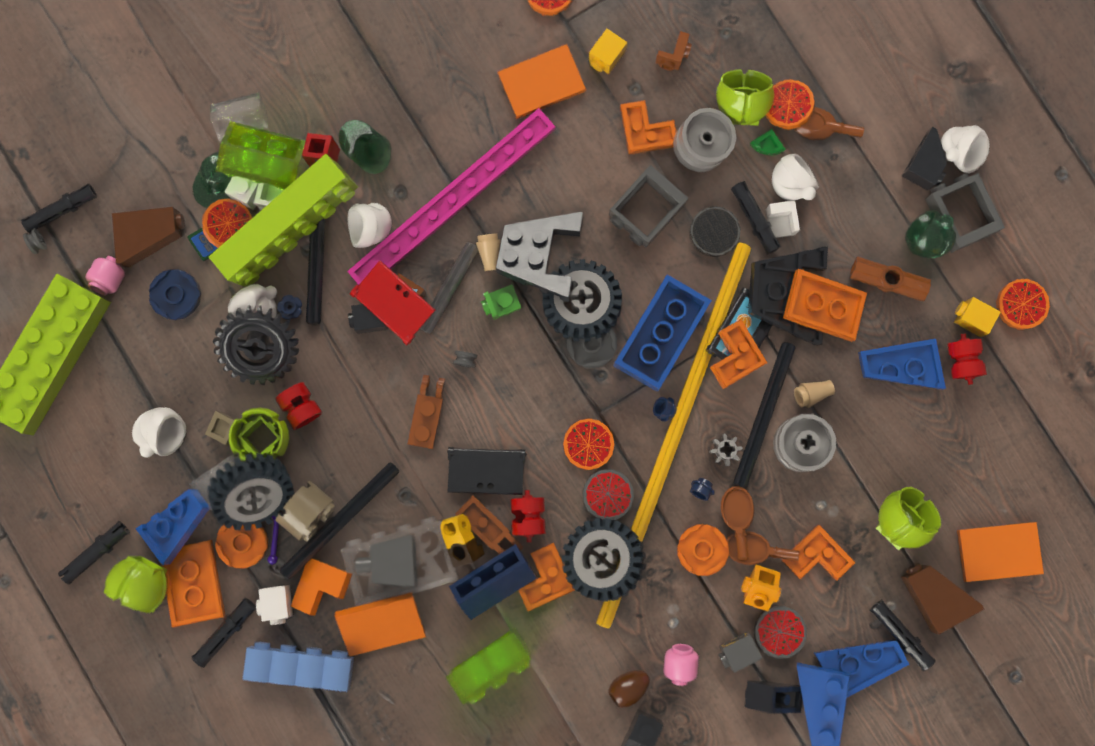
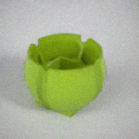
[716,69,774,126]
[229,407,290,462]
[876,487,941,550]
[103,556,168,613]

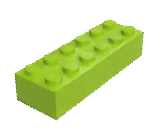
[209,154,358,287]
[0,273,111,435]

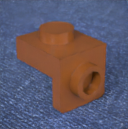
[655,31,692,71]

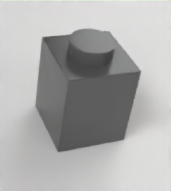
[718,632,763,673]

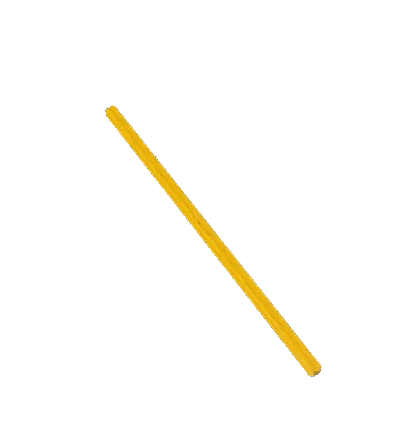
[596,243,751,628]

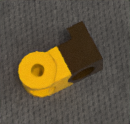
[441,514,485,568]

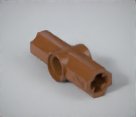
[850,256,931,302]

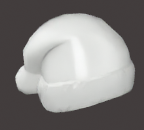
[941,125,989,174]
[772,154,819,201]
[348,203,392,248]
[228,284,277,318]
[132,407,186,458]

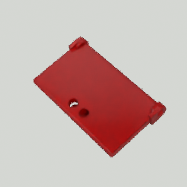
[350,260,436,346]

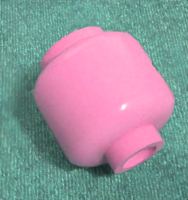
[85,256,125,296]
[663,644,699,686]

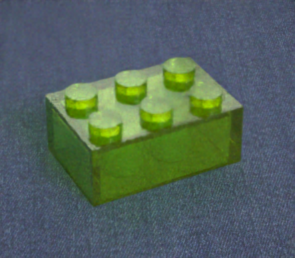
[216,121,305,190]
[446,628,532,705]

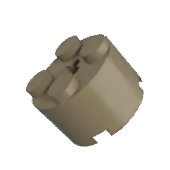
[275,481,335,542]

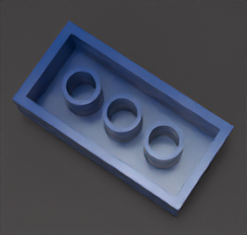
[613,274,712,392]

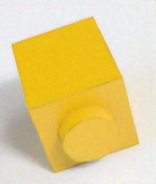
[589,29,627,74]
[954,297,1001,337]

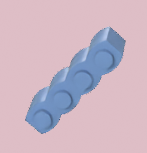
[243,642,354,691]

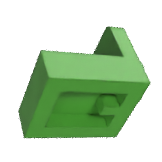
[481,284,522,320]

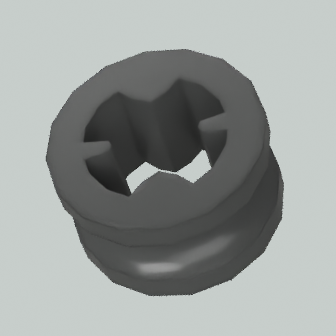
[23,228,47,254]
[453,351,478,368]

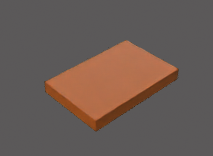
[498,44,586,119]
[783,269,867,342]
[957,522,1044,582]
[161,540,225,627]
[335,592,426,656]

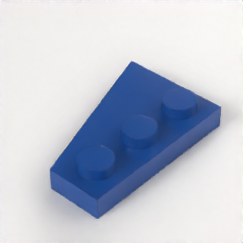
[858,339,946,390]
[136,489,210,565]
[813,640,910,697]
[796,663,850,746]

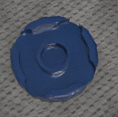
[149,270,201,320]

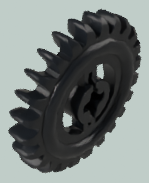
[213,305,299,385]

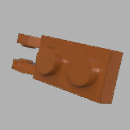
[407,375,445,449]
[455,495,524,554]

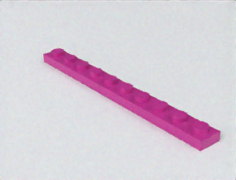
[347,108,555,285]

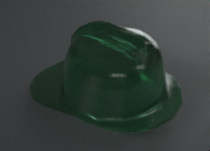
[338,120,392,174]
[192,151,242,208]

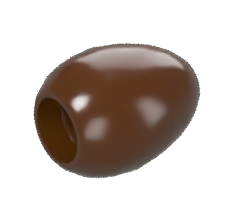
[608,670,650,708]

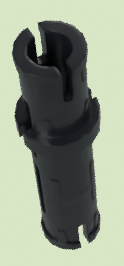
[731,181,781,255]
[21,183,97,234]
[58,521,130,585]
[192,597,256,668]
[870,600,936,671]

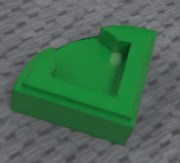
[750,129,786,156]

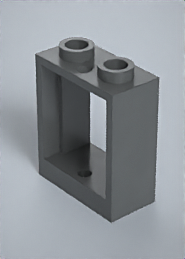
[609,165,689,248]
[925,173,1005,253]

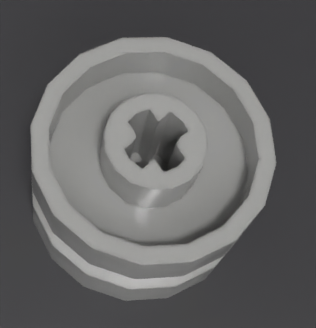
[673,108,736,172]
[773,414,836,472]

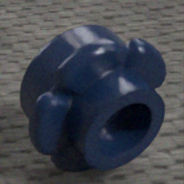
[277,295,302,320]
[653,397,677,422]
[690,478,715,501]

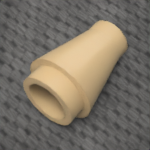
[476,233,501,271]
[794,380,835,408]

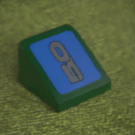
[187,228,218,262]

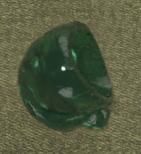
[905,210,956,259]

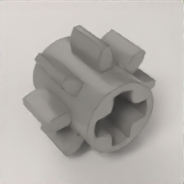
[709,434,743,466]

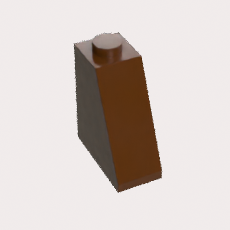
[112,207,185,268]
[901,563,984,635]

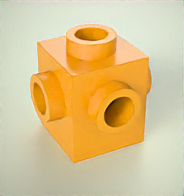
[741,565,781,611]

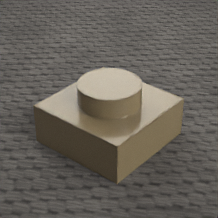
[205,411,235,445]

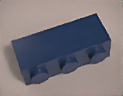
[449,544,537,620]

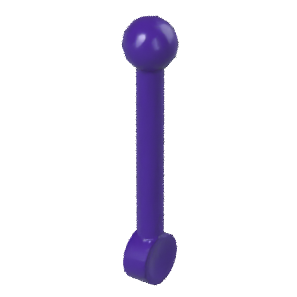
[267,512,283,565]

